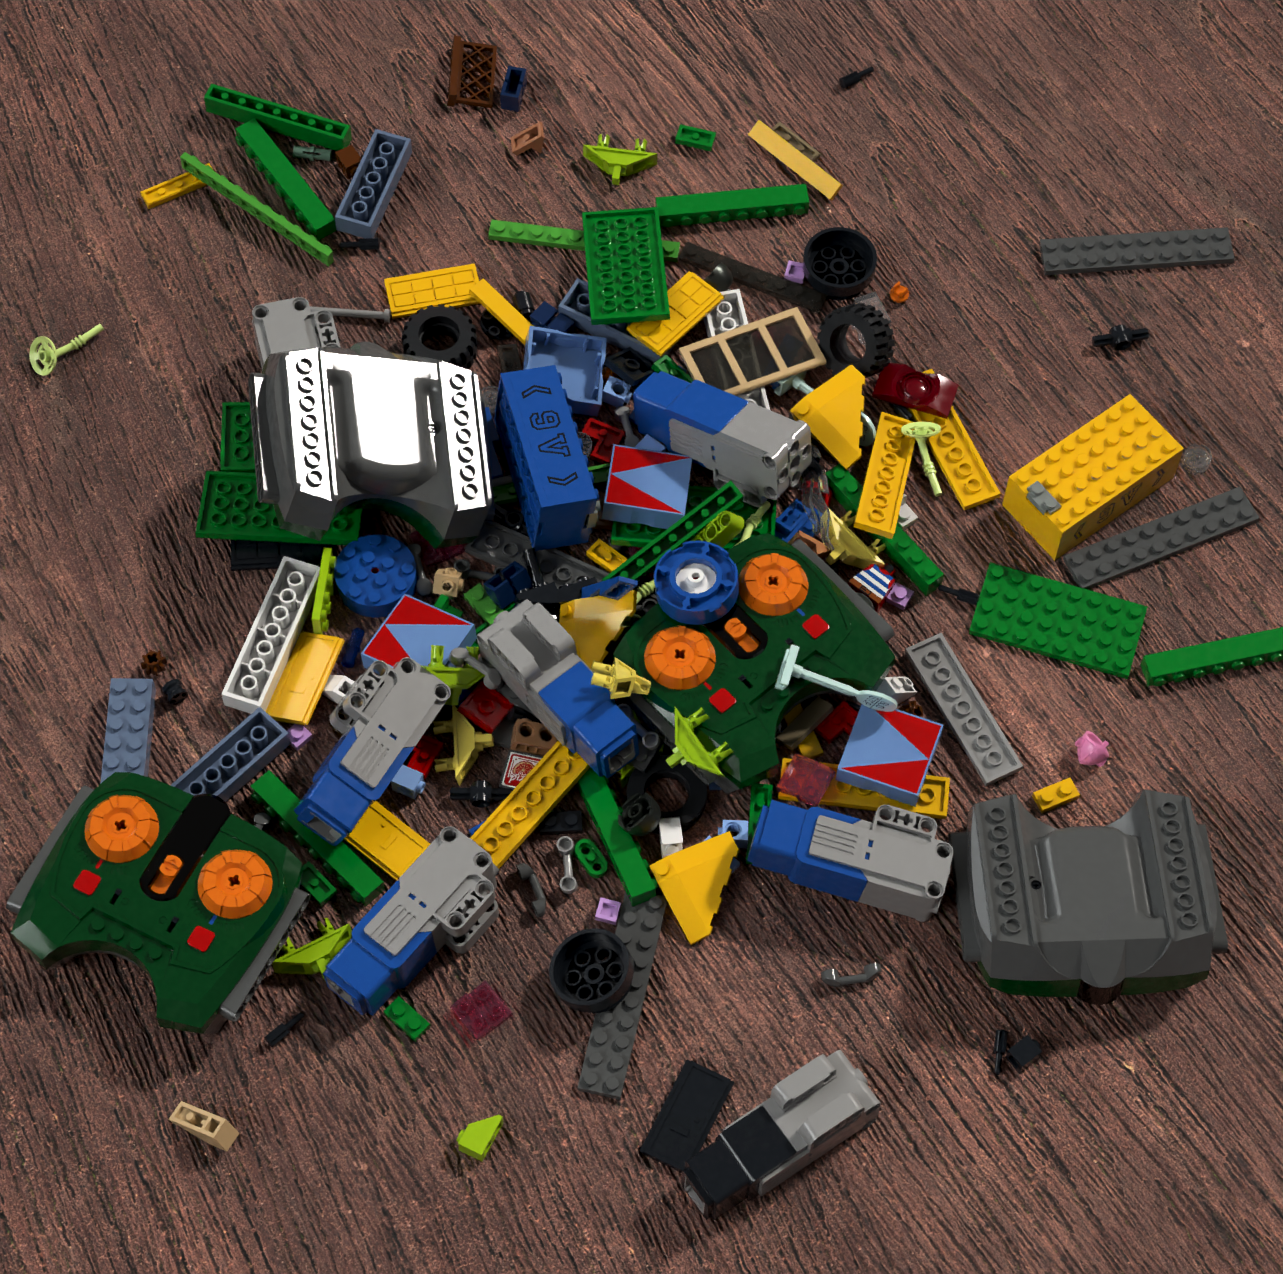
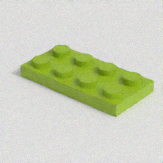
[311,547,336,635]

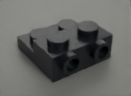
[604,347,655,387]

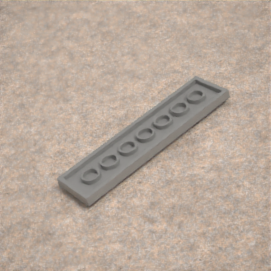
[905,633,1023,786]

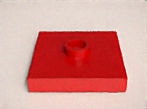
[457,681,514,734]

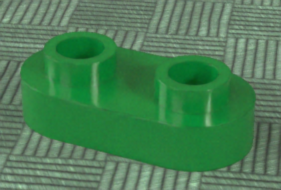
[575,839,608,878]

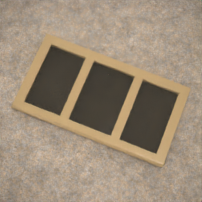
[679,307,826,396]

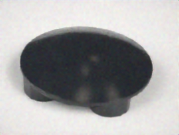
[480,310,514,340]

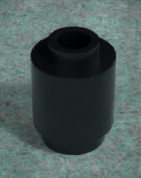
[512,291,535,320]

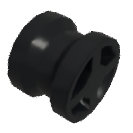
[162,679,188,705]

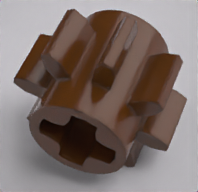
[140,650,167,676]
[898,701,923,717]

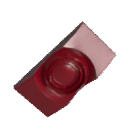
[872,363,959,419]

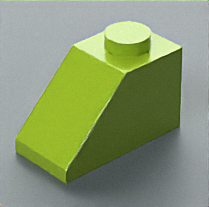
[457,1115,503,1162]

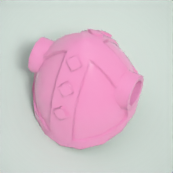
[1075,731,1109,767]

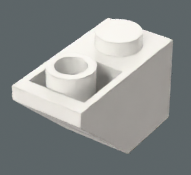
[322,675,354,705]
[876,677,917,704]

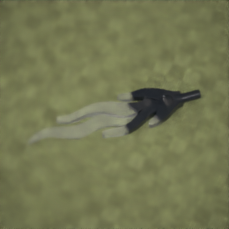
[796,443,834,551]

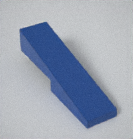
[485,407,503,479]
[775,499,812,541]
[581,576,638,600]

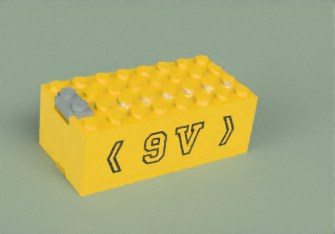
[1002,394,1184,561]

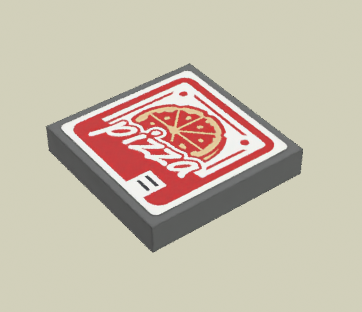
[499,749,543,791]

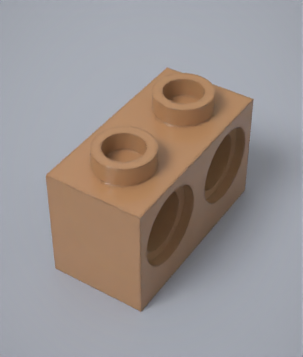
[510,718,557,756]

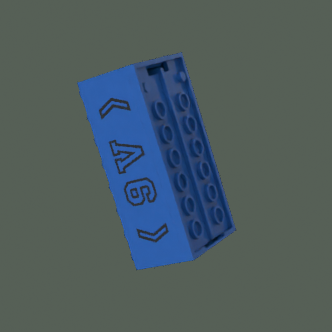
[494,365,601,551]

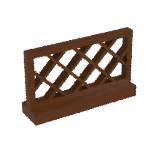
[447,35,497,108]

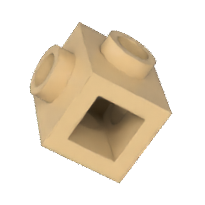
[432,568,465,599]

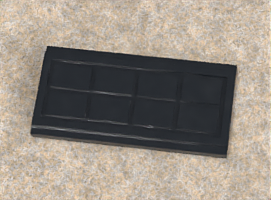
[231,539,329,571]
[640,1060,734,1173]

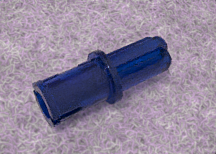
[341,628,365,668]

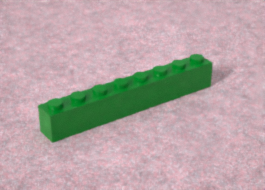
[204,84,352,151]
[235,118,337,241]
[655,184,809,227]
[824,463,944,597]
[602,480,744,582]
[1140,627,1283,686]
[576,767,658,907]
[250,770,385,906]

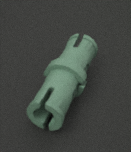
[293,145,332,161]

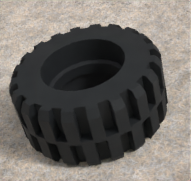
[817,303,895,378]
[402,304,477,369]

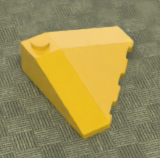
[790,364,865,470]
[559,590,637,669]
[650,831,739,945]

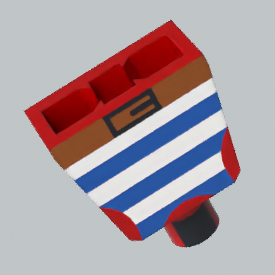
[848,563,896,613]

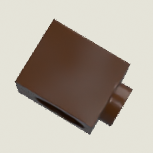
[335,145,362,179]

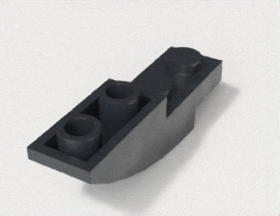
[514,577,598,609]

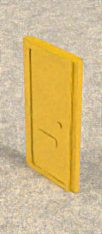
[384,263,480,319]
[626,271,724,356]
[265,632,345,726]
[344,801,430,881]

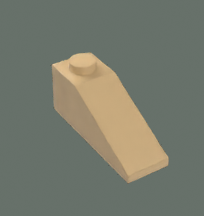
[169,1101,239,1152]

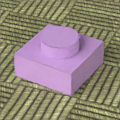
[784,260,805,284]
[886,582,914,611]
[287,724,313,751]
[595,897,621,925]

